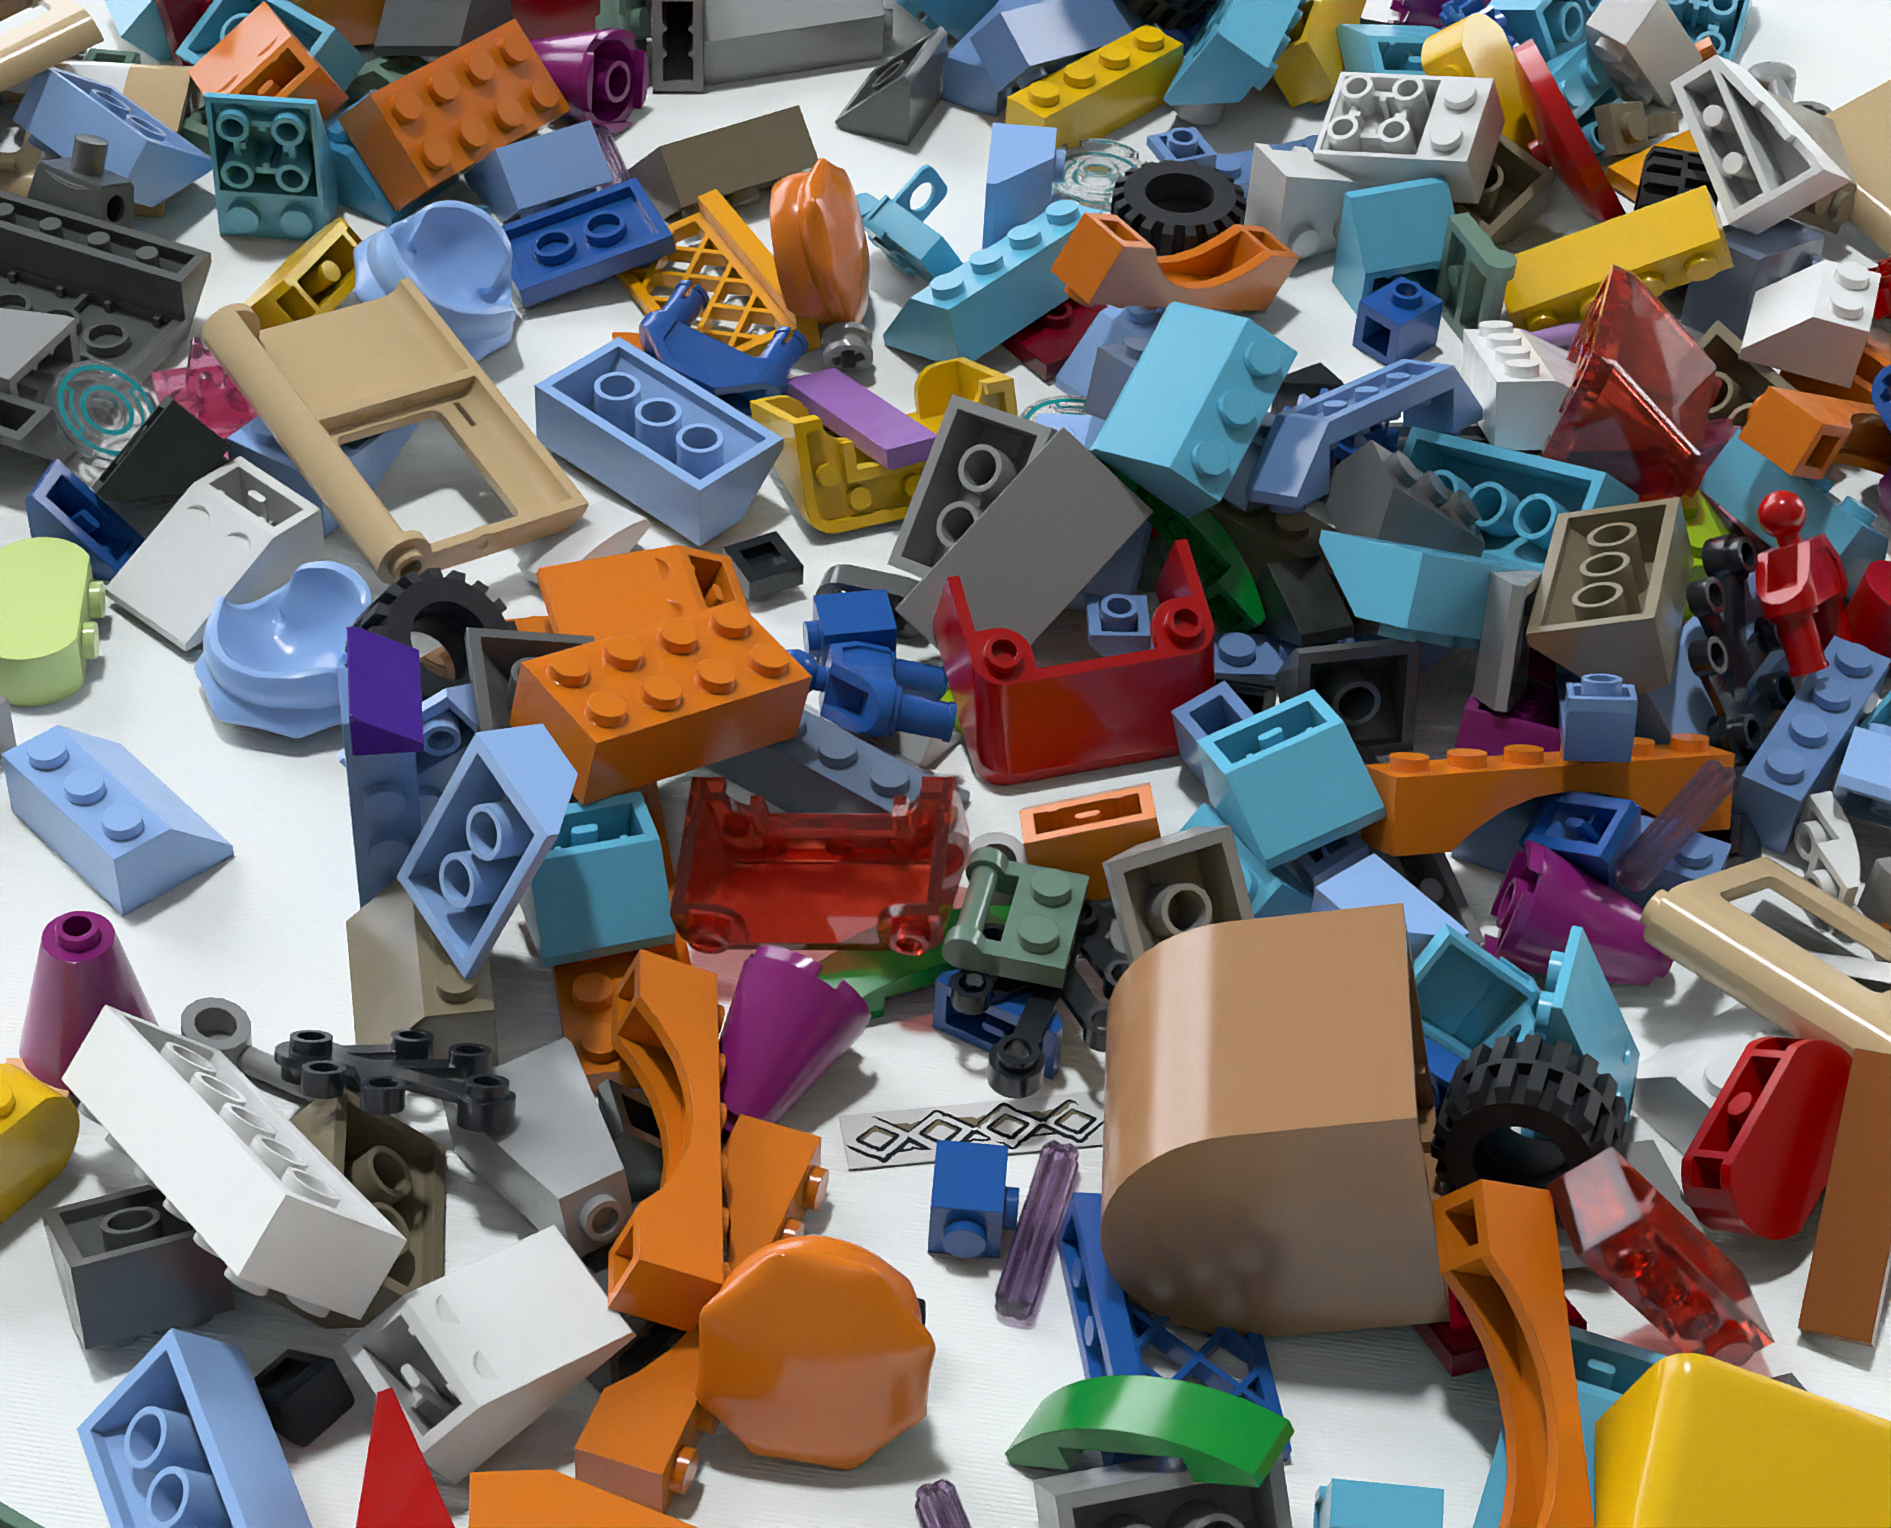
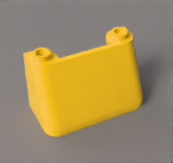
[750,357,1018,533]
[1595,1353,1891,1528]

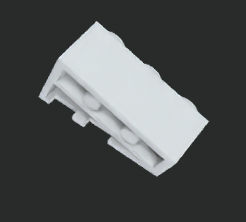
[1586,0,1703,108]
[1670,55,1852,235]
[1244,143,1384,260]

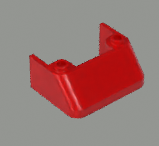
[932,539,1215,786]

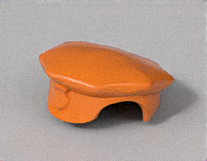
[770,158,870,326]
[695,1235,936,1470]

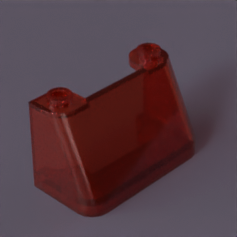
[1541,264,1722,502]
[670,777,970,956]

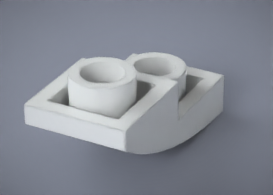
[517,499,651,585]
[1793,791,1861,934]

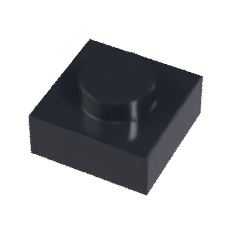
[723,531,804,601]

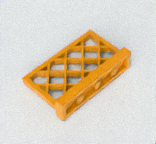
[615,189,822,358]

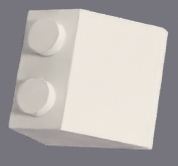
[1738,259,1881,388]

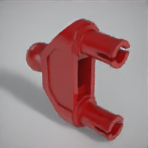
[1755,490,1855,678]

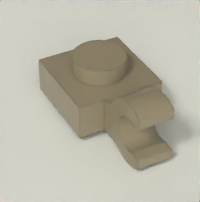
[1594,101,1679,158]

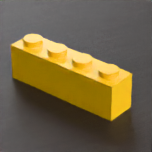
[1273,0,1367,108]
[1005,24,1184,158]
[1504,185,1734,332]

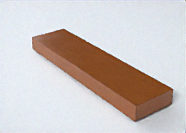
[1797,1048,1891,1348]

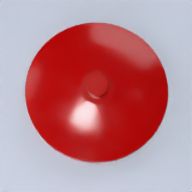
[1513,38,1626,224]

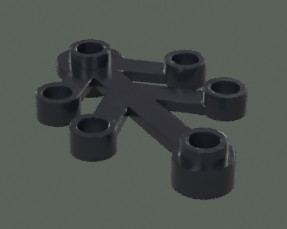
[1686,533,1795,767]
[950,898,1130,1099]
[274,1028,516,1133]

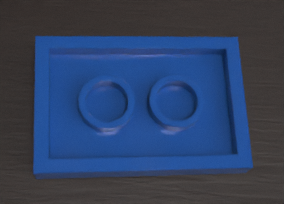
[501,177,677,308]

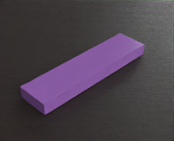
[785,367,936,470]

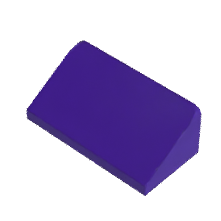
[346,626,424,756]

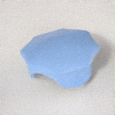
[353,200,516,362]
[194,561,373,738]

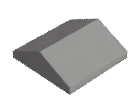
[1473,570,1542,713]

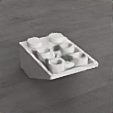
[1312,72,1505,204]
[105,456,326,652]
[343,1225,637,1485]

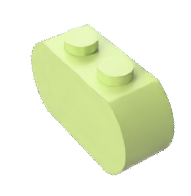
[0,537,106,707]

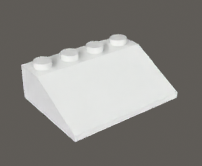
[1462,320,1671,451]

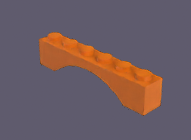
[1050,212,1300,313]
[1738,386,1891,480]
[1360,733,1735,857]
[608,949,731,1333]
[574,1114,829,1514]
[1432,1179,1595,1528]

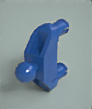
[639,280,808,416]
[786,641,957,743]

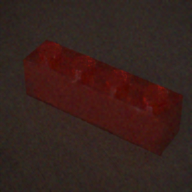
[1547,1146,1775,1367]

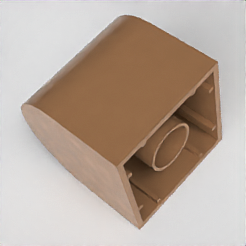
[1100,903,1450,1337]

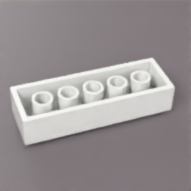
[62,1005,407,1320]

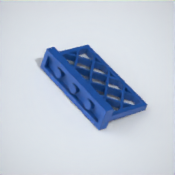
[1056,1192,1292,1466]

